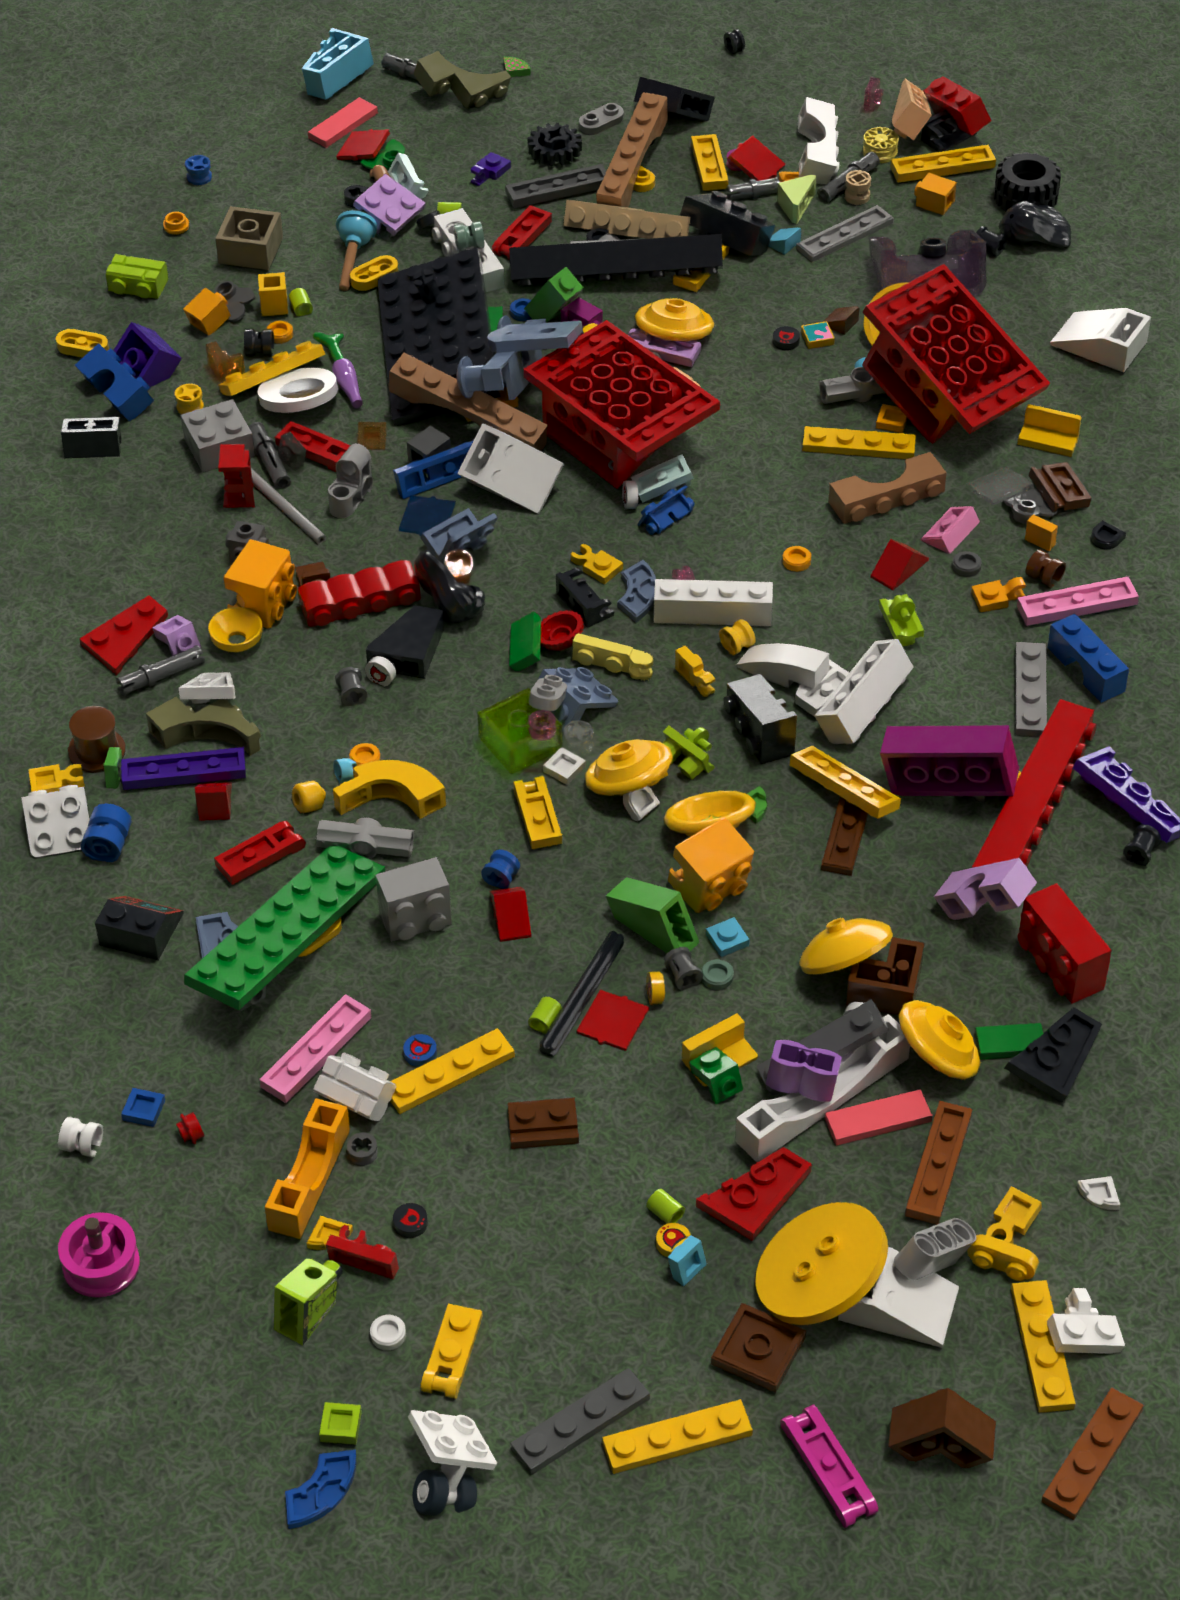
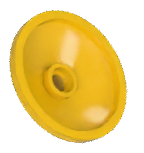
[799,918,893,974]

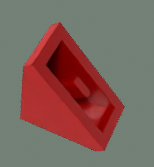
[871,539,929,591]
[195,782,232,821]
[489,887,532,942]

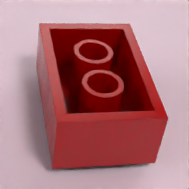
[1017,883,1112,1004]

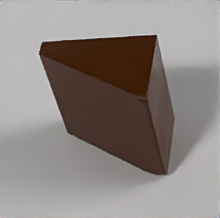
[823,306,860,335]

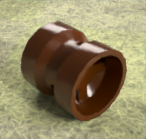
[1025,549,1066,588]

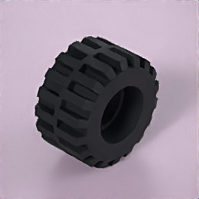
[994,152,1061,212]

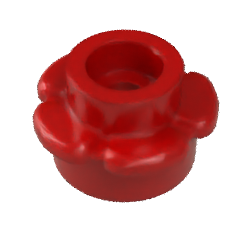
[176,1112,204,1144]

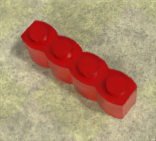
[298,560,421,627]

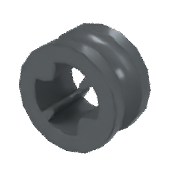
[347,1132,378,1166]

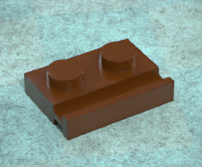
[1028,462,1092,512]
[508,1097,579,1149]

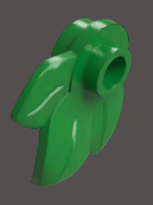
[361,139,405,170]

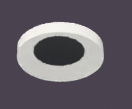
[258,368,338,413]

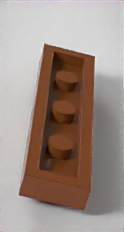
[905,1101,973,1224]
[1041,1387,1144,1520]

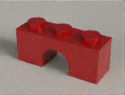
[923,76,992,136]

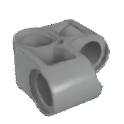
[328,443,373,518]

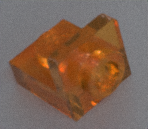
[206,341,245,382]

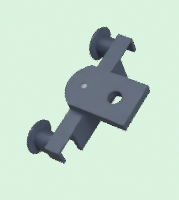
[456,315,583,400]

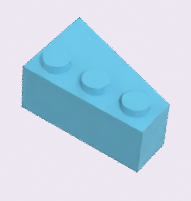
[302,28,374,100]

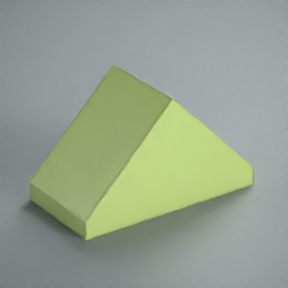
[777,174,816,224]

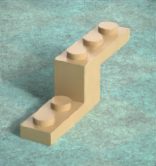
[563,200,690,239]

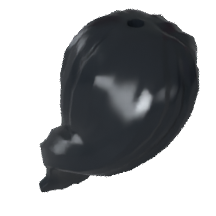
[998,201,1071,247]
[414,550,485,624]

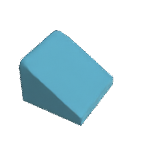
[768,227,801,255]

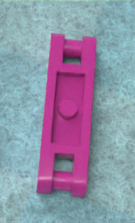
[780,1404,879,1528]

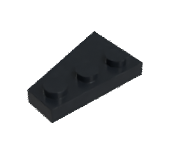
[1004,1007,1102,1103]

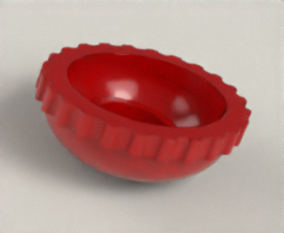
[540,610,584,651]

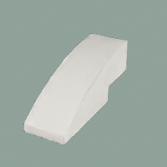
[736,643,829,689]

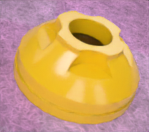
[208,607,263,653]

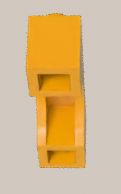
[265,1098,350,1239]

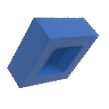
[121,1088,165,1127]

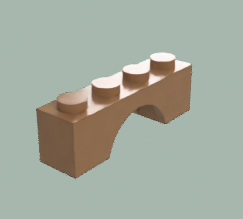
[828,452,946,524]

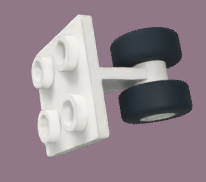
[408,1410,497,1516]

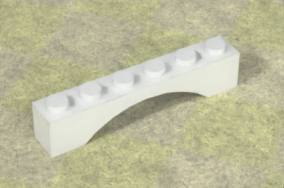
[735,1014,910,1162]

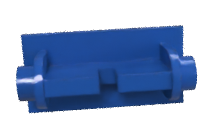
[637,485,694,535]

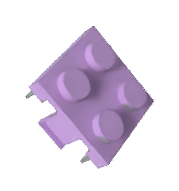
[353,174,426,238]

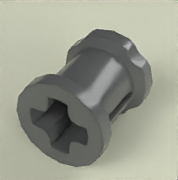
[335,667,368,706]
[664,947,703,990]

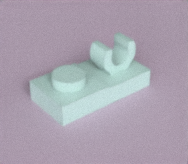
[388,153,429,199]
[631,454,694,503]

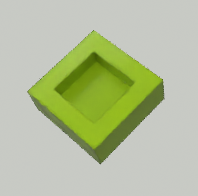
[319,1402,362,1445]

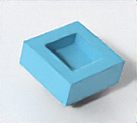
[706,917,750,957]
[668,1235,707,1286]

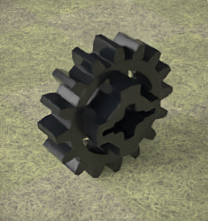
[528,123,582,166]

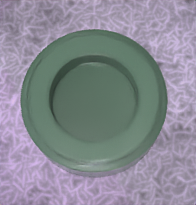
[701,959,734,990]

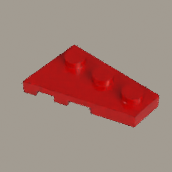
[79,595,168,676]
[696,1147,812,1241]

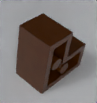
[846,937,924,1015]
[888,1388,996,1468]

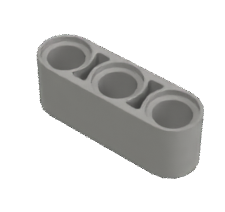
[894,1218,976,1280]

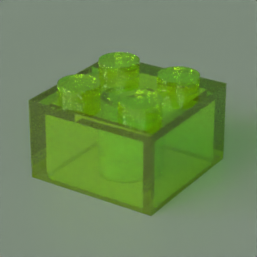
[477,688,563,775]

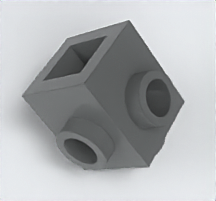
[225,520,269,563]

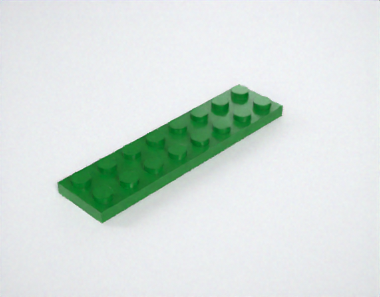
[184,846,385,1010]

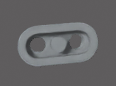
[579,103,624,135]
[529,675,567,711]

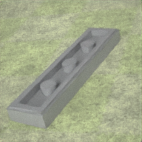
[796,205,894,262]

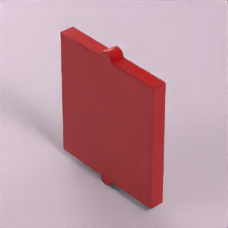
[336,129,390,161]
[728,135,785,181]
[576,989,649,1051]

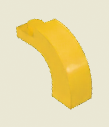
[333,760,446,819]

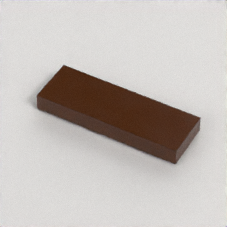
[821,796,868,876]

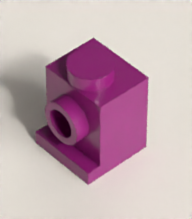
[561,297,603,335]

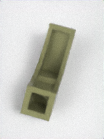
[413,51,511,109]
[146,696,261,756]

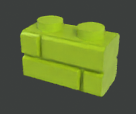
[106,254,168,299]

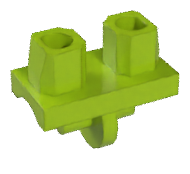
[879,594,924,647]
[663,725,715,780]

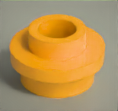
[163,212,189,234]

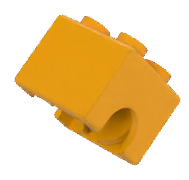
[223,539,297,628]
[668,818,754,913]

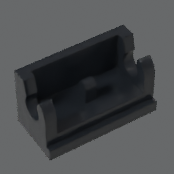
[921,109,977,152]
[61,417,122,459]
[556,567,614,628]

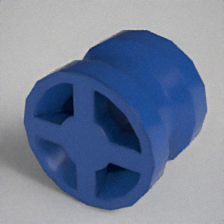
[185,155,212,185]
[481,850,520,889]

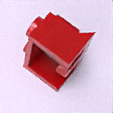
[218,444,255,508]

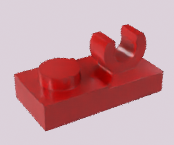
[326,1225,399,1279]

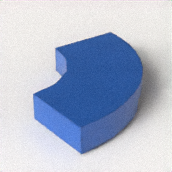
[285,1449,357,1529]

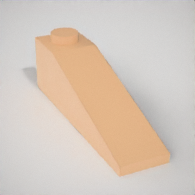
[892,78,932,140]

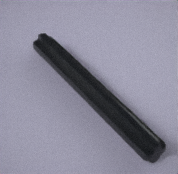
[540,931,624,1056]

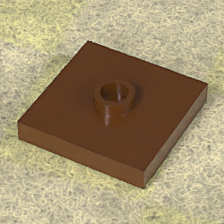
[711,1303,807,1393]

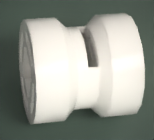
[58,1117,103,1157]

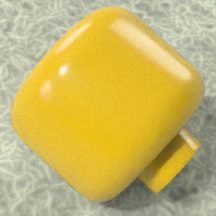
[292,781,326,813]

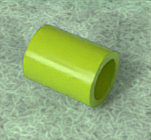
[437,202,462,214]
[289,288,313,317]
[528,997,562,1034]
[646,1189,685,1224]

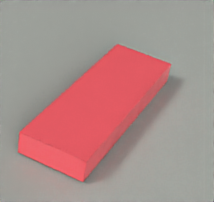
[308,97,378,148]
[825,1089,932,1146]

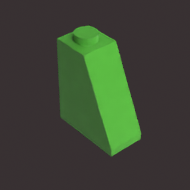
[524,267,584,323]
[606,877,700,953]

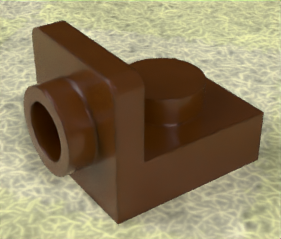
[295,561,331,586]

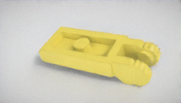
[572,633,653,681]

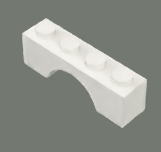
[798,97,839,184]

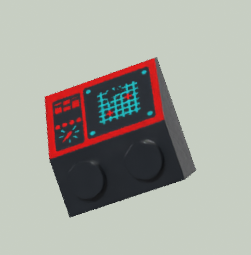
[95,896,184,961]

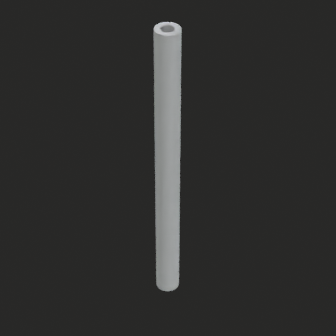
[251,468,327,544]

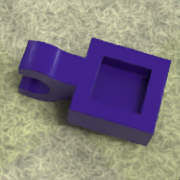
[471,152,511,186]

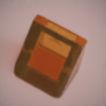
[358,422,388,449]

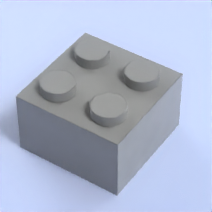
[181,399,255,472]
[375,857,452,942]

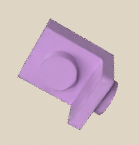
[152,615,201,656]

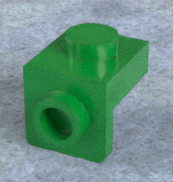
[689,1047,743,1104]

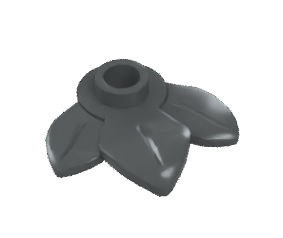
[214,281,255,322]
[1003,488,1059,524]

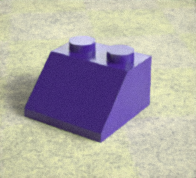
[113,322,182,387]

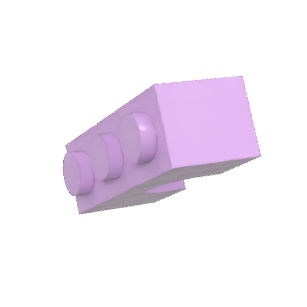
[934,858,1037,920]

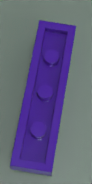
[121,747,246,790]

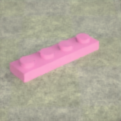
[1017,577,1139,626]
[259,994,372,1103]

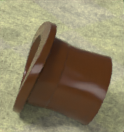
[68,706,126,773]

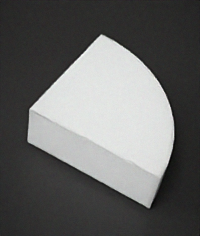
[1077,1176,1120,1210]

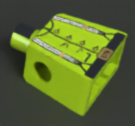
[274,1259,343,1346]

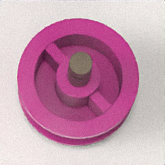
[58,1213,140,1297]

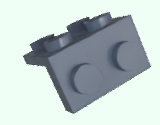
[420,508,498,563]
[539,667,618,733]

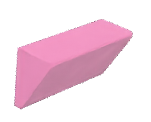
[921,506,980,554]

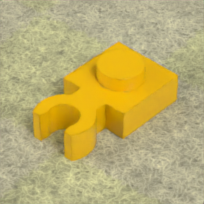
[571,544,623,585]
[675,646,715,697]
[28,764,85,793]
[986,1186,1042,1244]

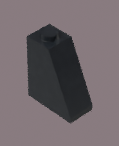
[634,77,715,121]
[366,605,444,679]

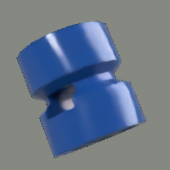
[80,803,132,862]

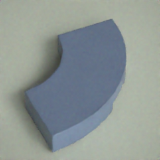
[617,560,656,622]

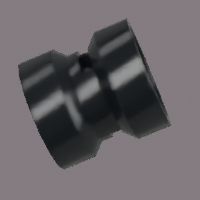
[244,329,274,356]

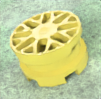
[863,127,899,163]

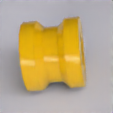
[175,384,204,415]
[719,619,756,656]

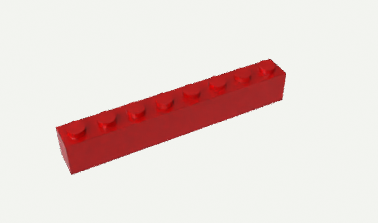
[972,699,1097,868]

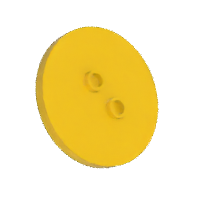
[755,1202,888,1325]

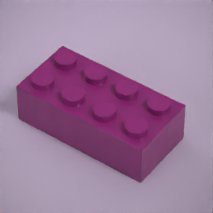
[880,725,1019,796]

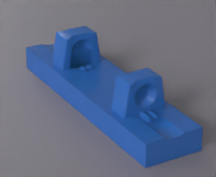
[393,440,474,499]

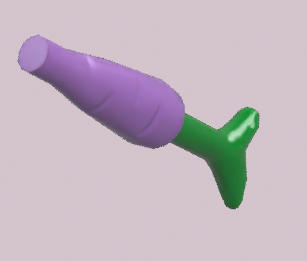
[313,332,363,408]

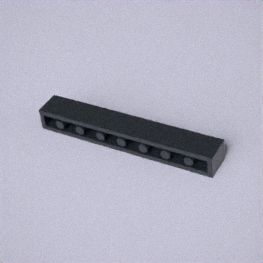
[509,234,723,286]

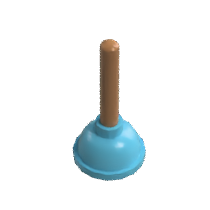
[336,210,377,291]

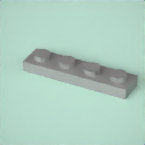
[1015,642,1047,737]

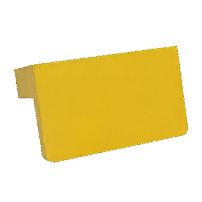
[1017,404,1081,457]
[682,1013,758,1086]

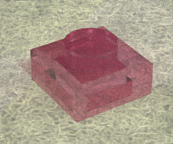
[864,77,884,112]

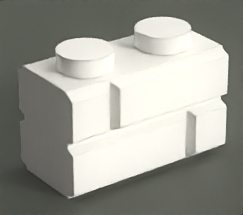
[313,1053,396,1121]

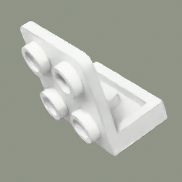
[21,785,89,858]

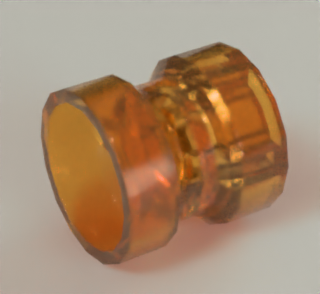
[444,549,473,584]

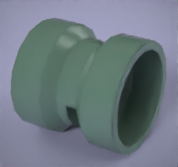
[453,221,485,252]

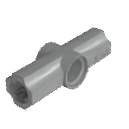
[819,367,886,404]
[316,818,414,858]

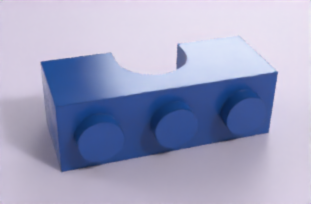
[75,343,154,421]
[1047,614,1129,703]

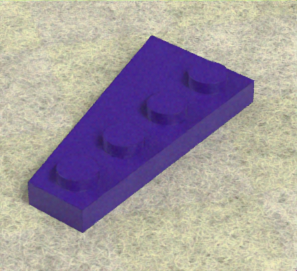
[1072,746,1180,843]

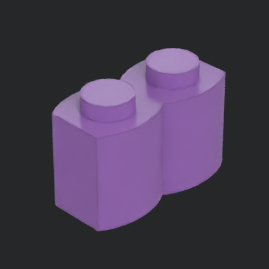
[766,1040,842,1102]

